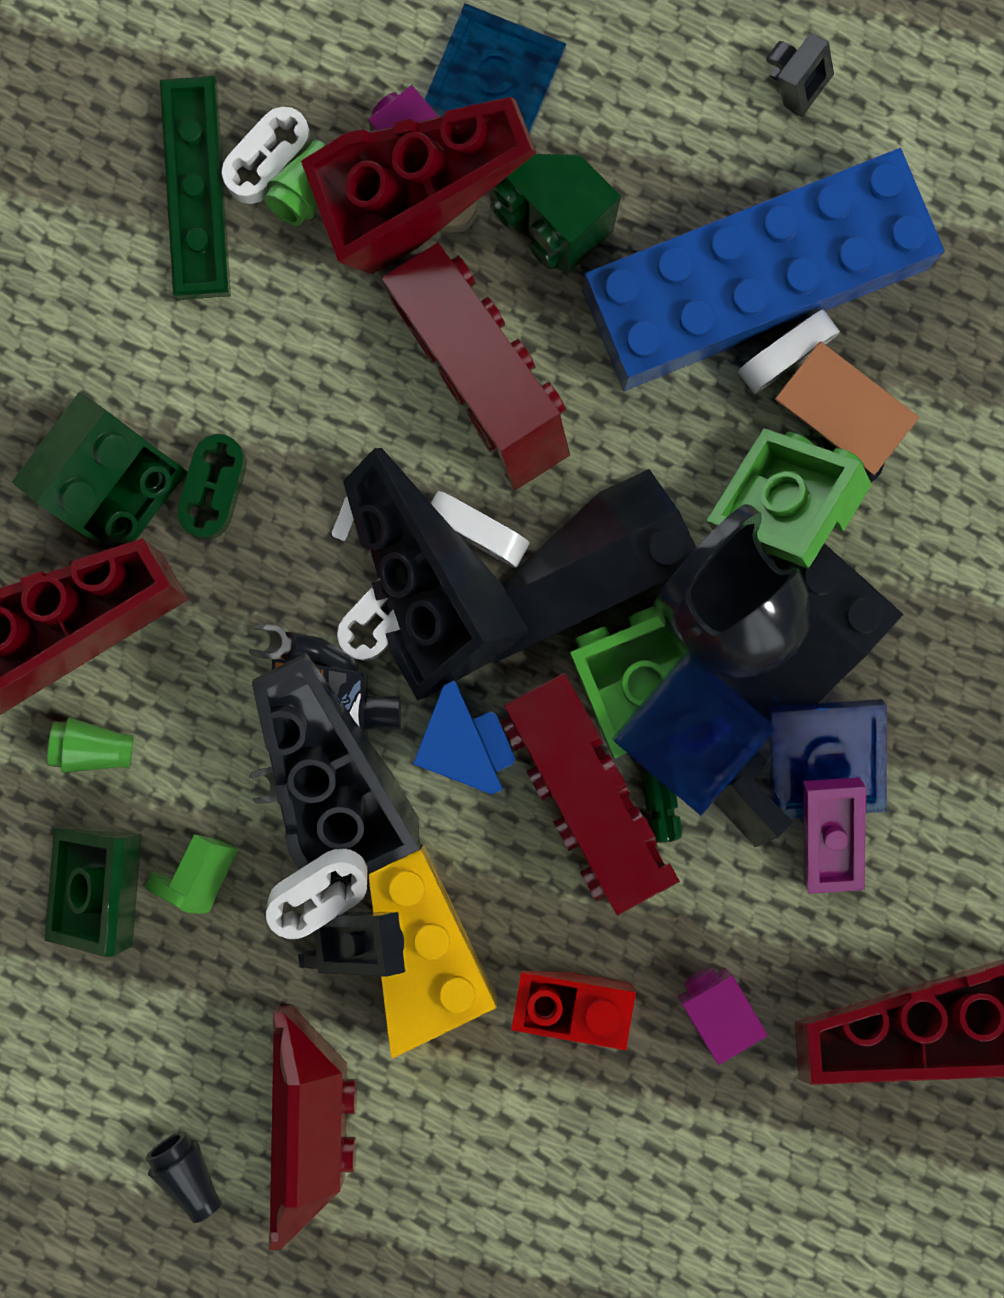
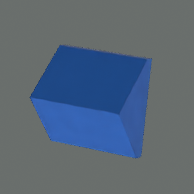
[413,681,503,795]

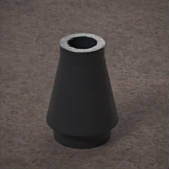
[145,1131,222,1223]

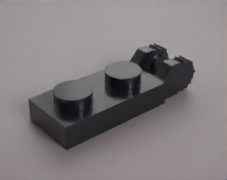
[298,912,405,977]

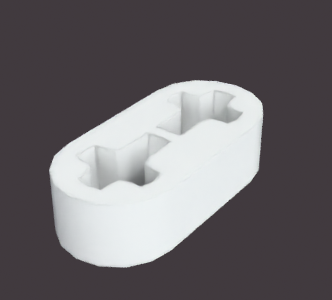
[222,107,312,204]
[738,309,840,395]
[431,491,530,568]
[337,579,400,661]
[266,849,367,939]

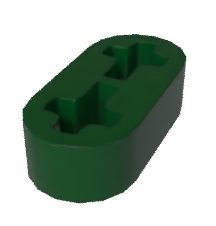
[177,434,247,540]

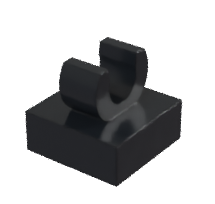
[766,33,834,117]

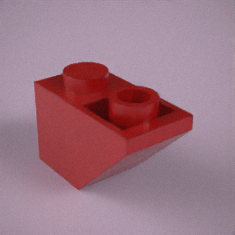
[511,971,636,1051]

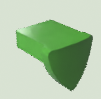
[145,834,239,914]

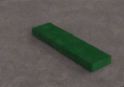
[160,76,231,300]

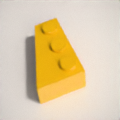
[369,845,497,1059]

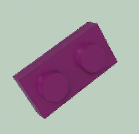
[803,777,866,894]

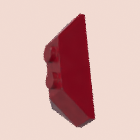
[269,1005,357,1250]

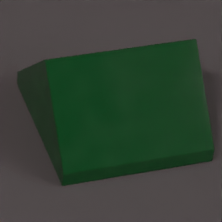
[44,828,142,957]

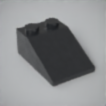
[699,543,904,742]

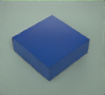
[473,711,516,772]

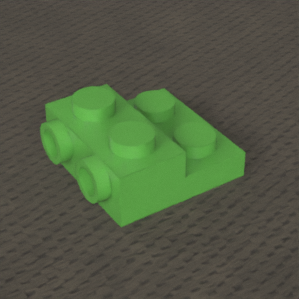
[706,428,872,569]
[568,606,720,758]

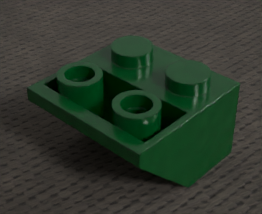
[490,154,621,276]
[12,392,187,550]

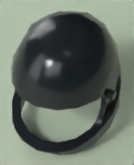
[653,504,813,678]

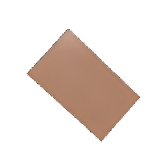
[775,341,920,476]

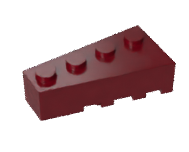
[795,959,1004,1085]

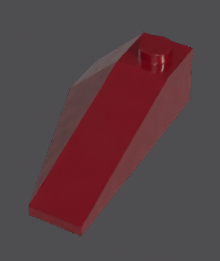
[301,97,536,275]

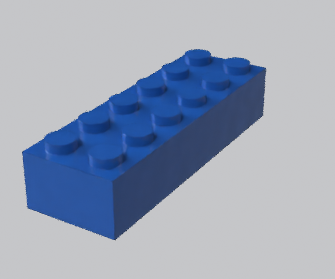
[582,147,945,392]

